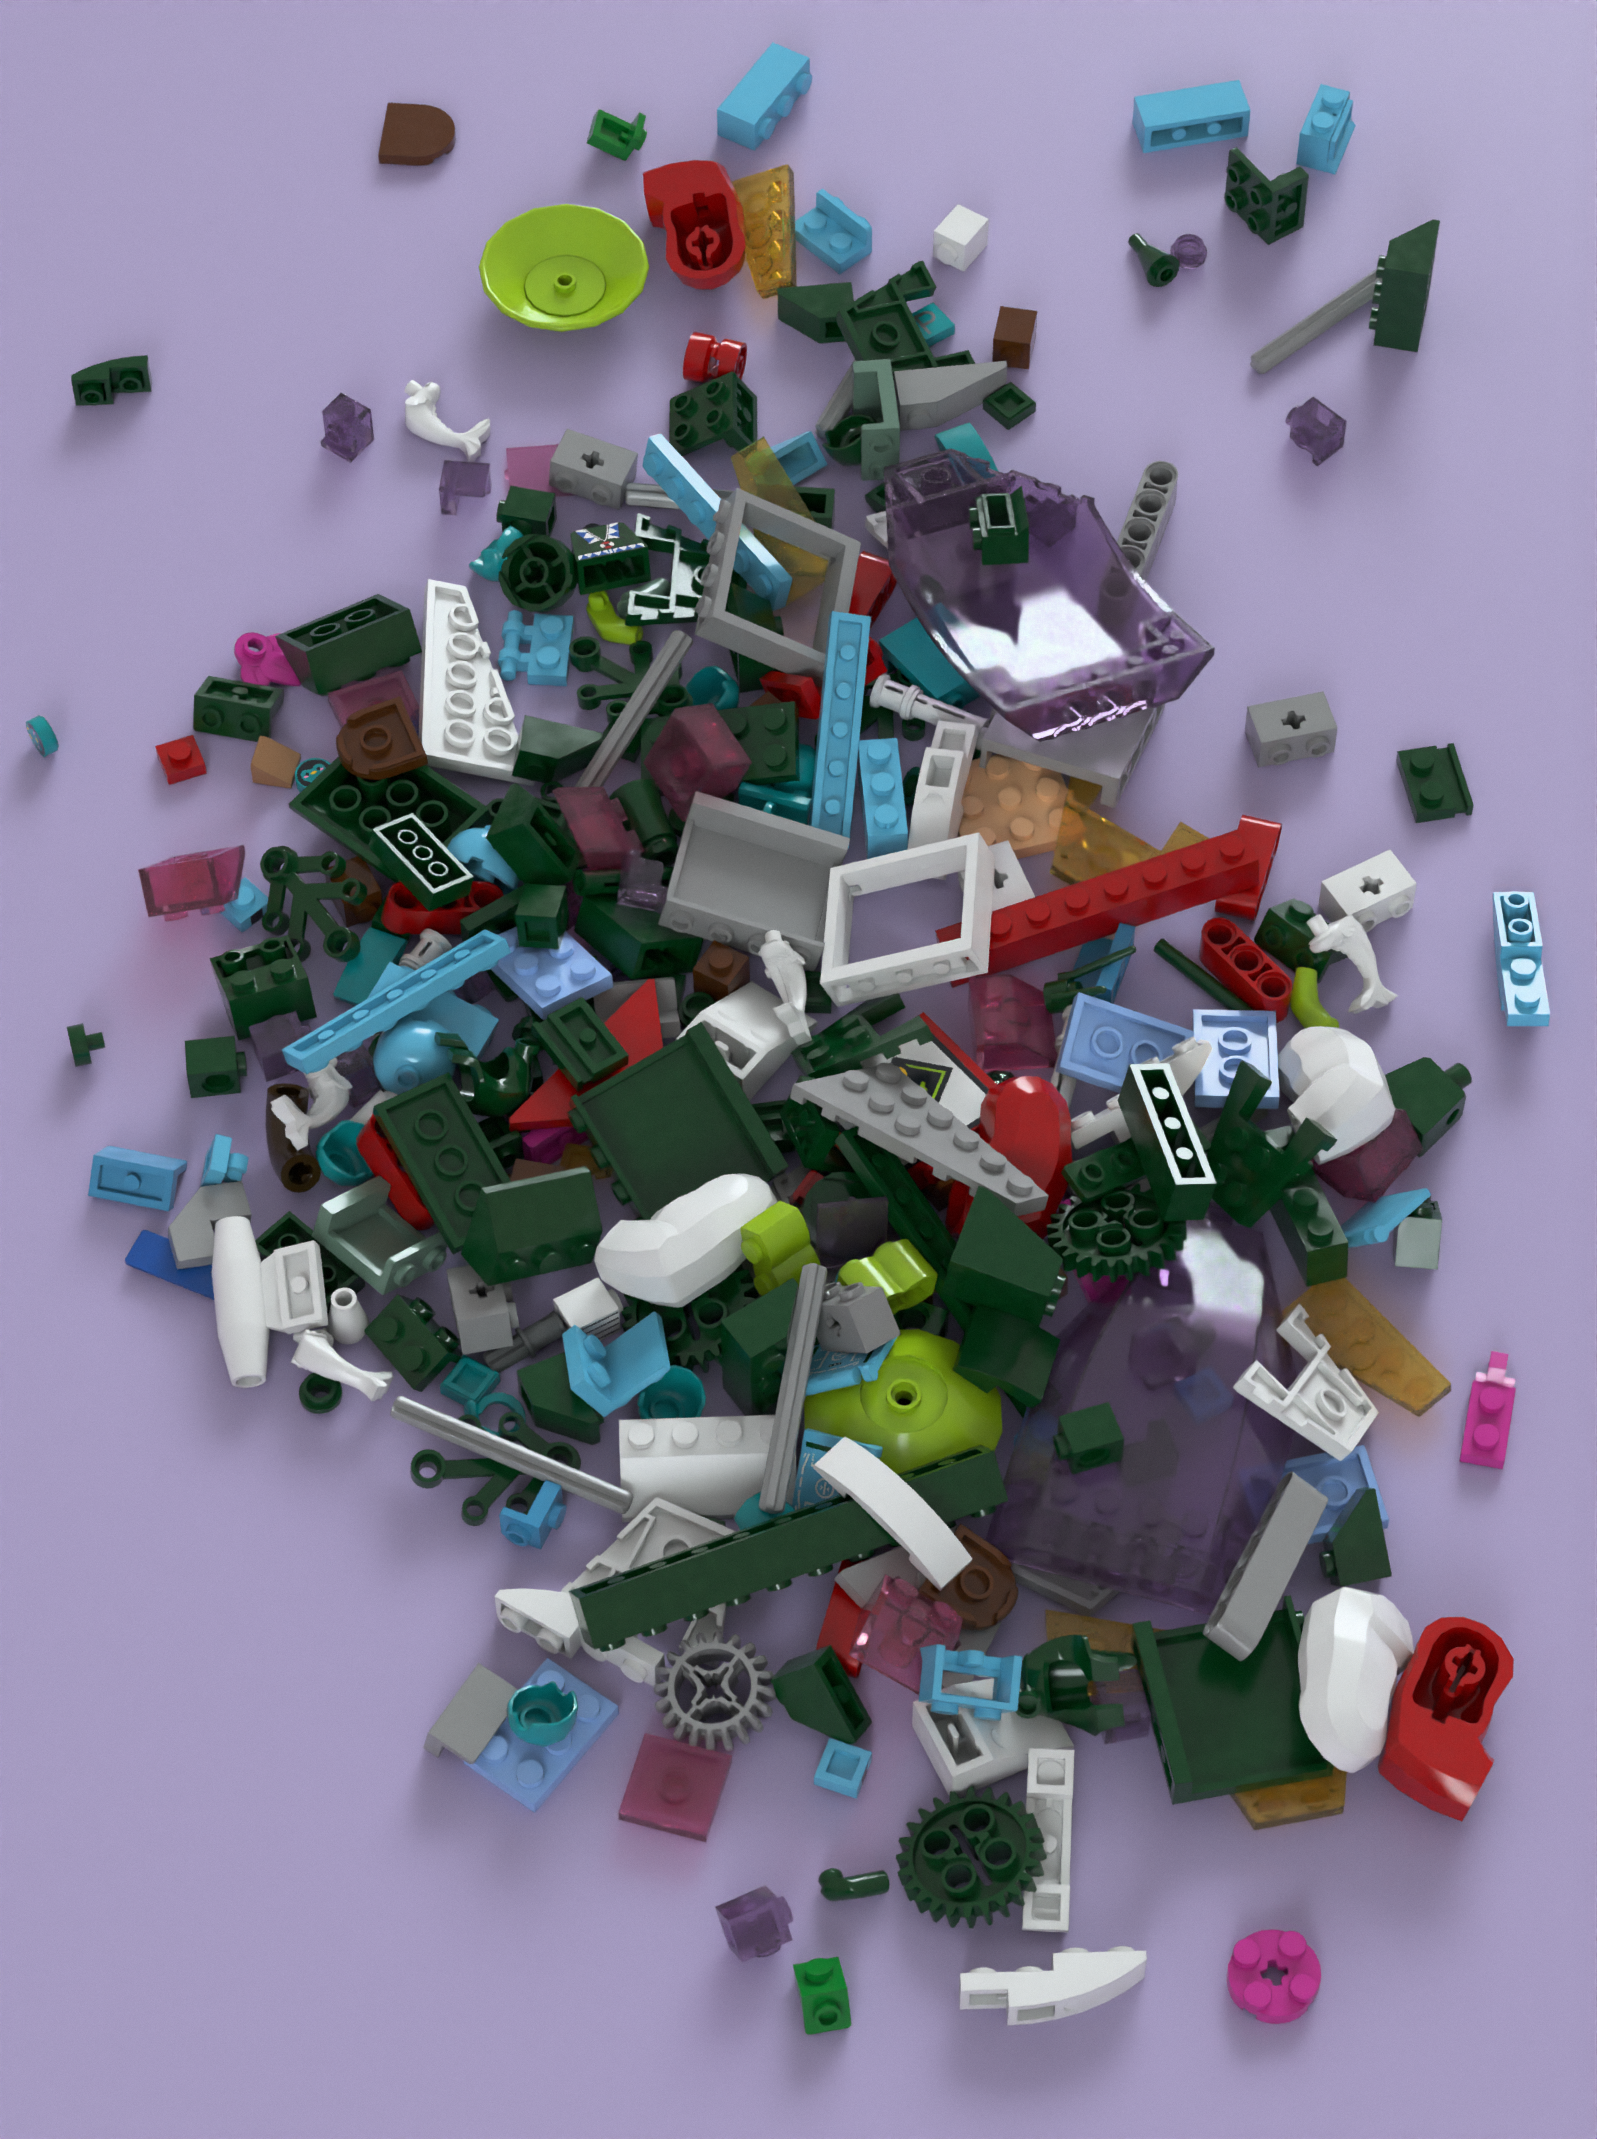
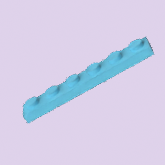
[642,434,793,611]
[809,611,871,849]
[282,929,511,1074]

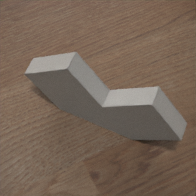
[168,1181,252,1270]

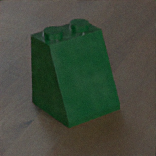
[941,1186,1066,1327]

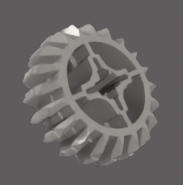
[653,1630,776,1754]

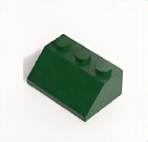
[1369,219,1440,352]
[275,594,422,696]
[461,1166,603,1286]
[720,1278,798,1416]

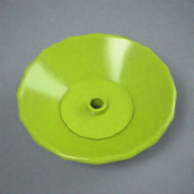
[479,204,649,332]
[804,1329,1003,1474]

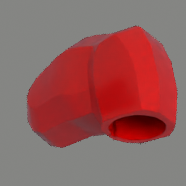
[643,160,747,290]
[945,1076,1072,1239]
[1378,1617,1514,1821]

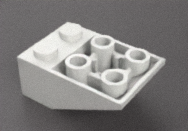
[676,981,818,1101]
[912,1678,1074,1798]

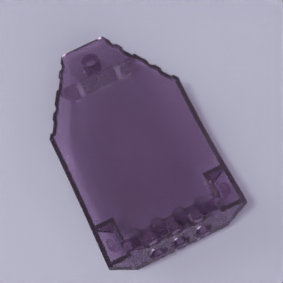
[884,448,1215,742]
[985,1218,1297,1616]

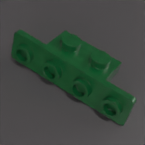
[1061,1118,1211,1203]

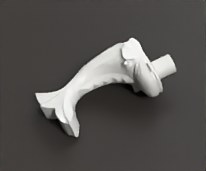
[405,380,490,465]
[1306,914,1398,1014]
[758,930,812,1045]
[270,1057,352,1151]
[291,1328,394,1401]

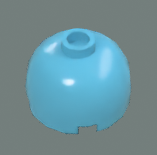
[447,825,520,895]
[373,1017,457,1095]

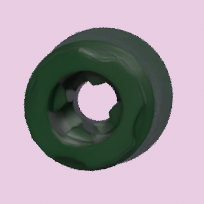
[606,778,679,867]

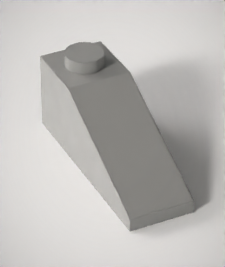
[894,361,1007,431]

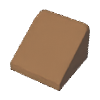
[251,736,301,789]

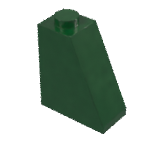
[574,894,704,979]

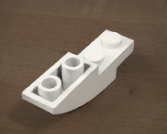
[907,720,979,880]
[1071,1037,1213,1150]
[494,1588,665,1687]
[959,1946,1147,2026]

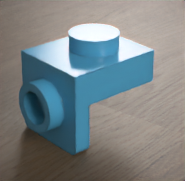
[499,1480,567,1550]

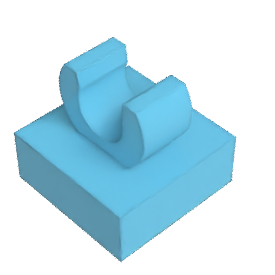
[200,1134,249,1187]

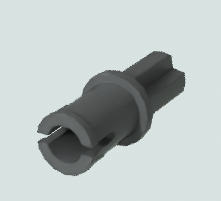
[483,1311,567,1373]

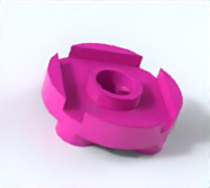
[1227,1929,1321,2024]

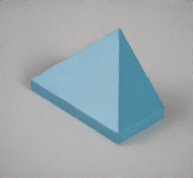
[748,431,828,487]

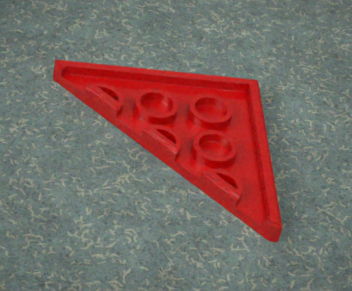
[509,979,663,1131]

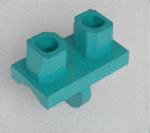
[738,782,811,825]

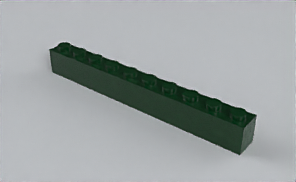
[569,1444,1009,1652]

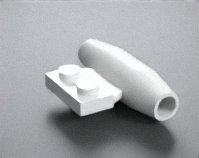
[212,1216,329,1388]

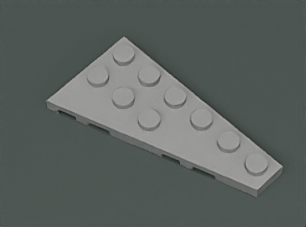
[790,1063,1049,1216]

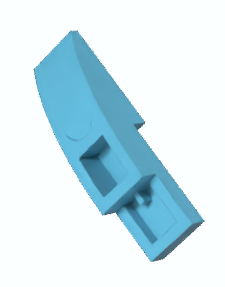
[1492,891,1550,1026]

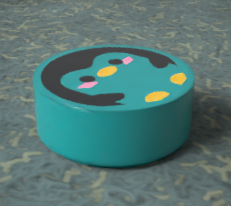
[26,715,59,757]
[295,758,330,793]

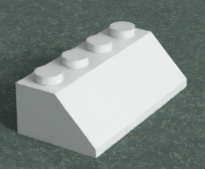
[619,1415,797,1522]

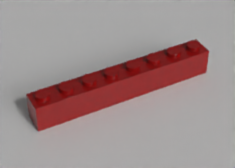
[935,827,1260,988]

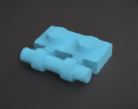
[498,610,574,686]

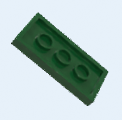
[641,701,800,796]
[372,1072,511,1255]

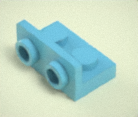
[789,189,872,274]

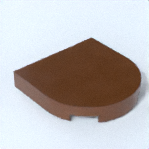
[378,102,456,166]
[336,696,428,780]
[913,1524,1018,1631]

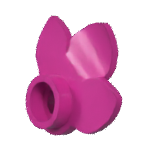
[234,632,301,686]

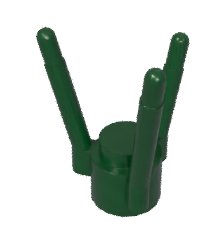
[1043,946,1137,1014]

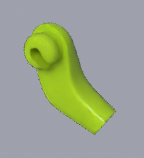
[586,591,643,645]
[1290,967,1339,1029]

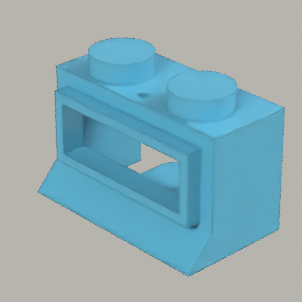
[1296,84,1356,174]
[918,1644,1023,1721]

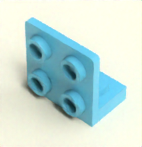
[562,1312,671,1417]

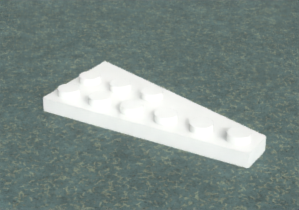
[419,579,535,786]

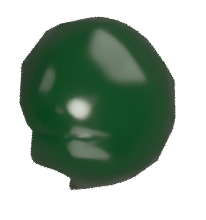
[822,414,877,466]

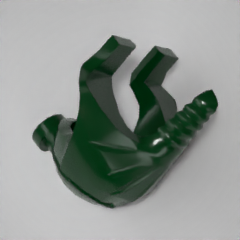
[434,1032,541,1117]
[1016,1635,1137,1736]

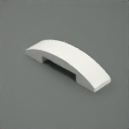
[813,1436,972,1591]
[1022,1748,1074,1933]

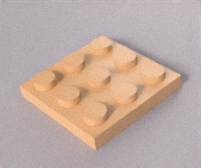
[957,754,1085,859]

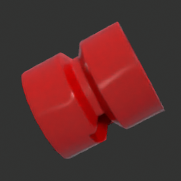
[683,332,747,384]

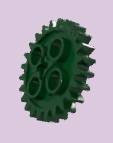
[1047,1184,1187,1283]
[621,1264,759,1373]
[896,1786,1047,1929]

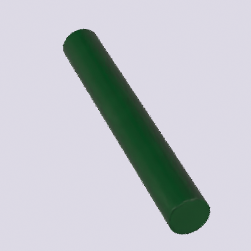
[1153,938,1255,1011]

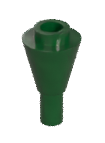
[1128,233,1179,287]

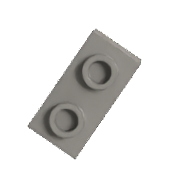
[548,429,638,510]
[1245,691,1338,767]
[446,1265,519,1355]
[816,1282,901,1354]

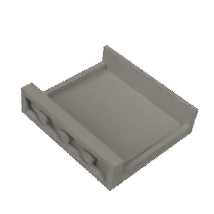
[976,640,1169,808]
[658,791,850,971]

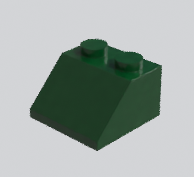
[725,582,784,693]

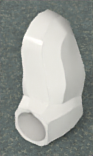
[1278,1026,1395,1165]
[594,1174,778,1308]
[1298,1586,1414,1773]

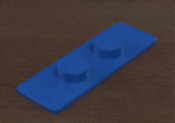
[125,1230,214,1300]

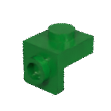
[587,109,647,161]
[793,1957,851,2035]

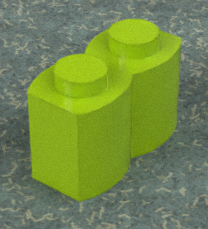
[741,1201,821,1296]
[837,1239,938,1315]

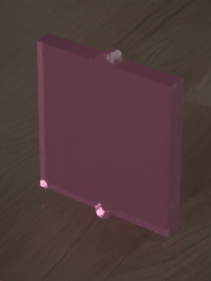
[504,444,575,497]

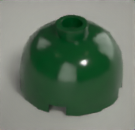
[498,534,578,612]

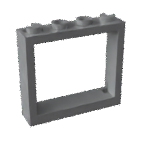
[694,488,861,687]

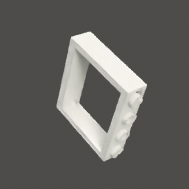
[820,832,995,1007]

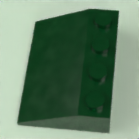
[289,757,492,883]

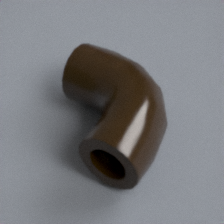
[265,1083,321,1193]

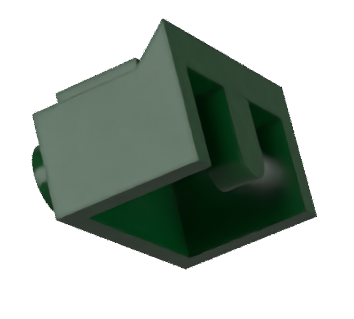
[968,485,1029,565]

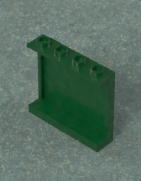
[567,1022,789,1220]
[1130,1595,1334,1805]

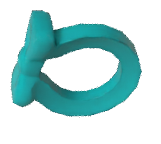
[463,1392,526,1437]

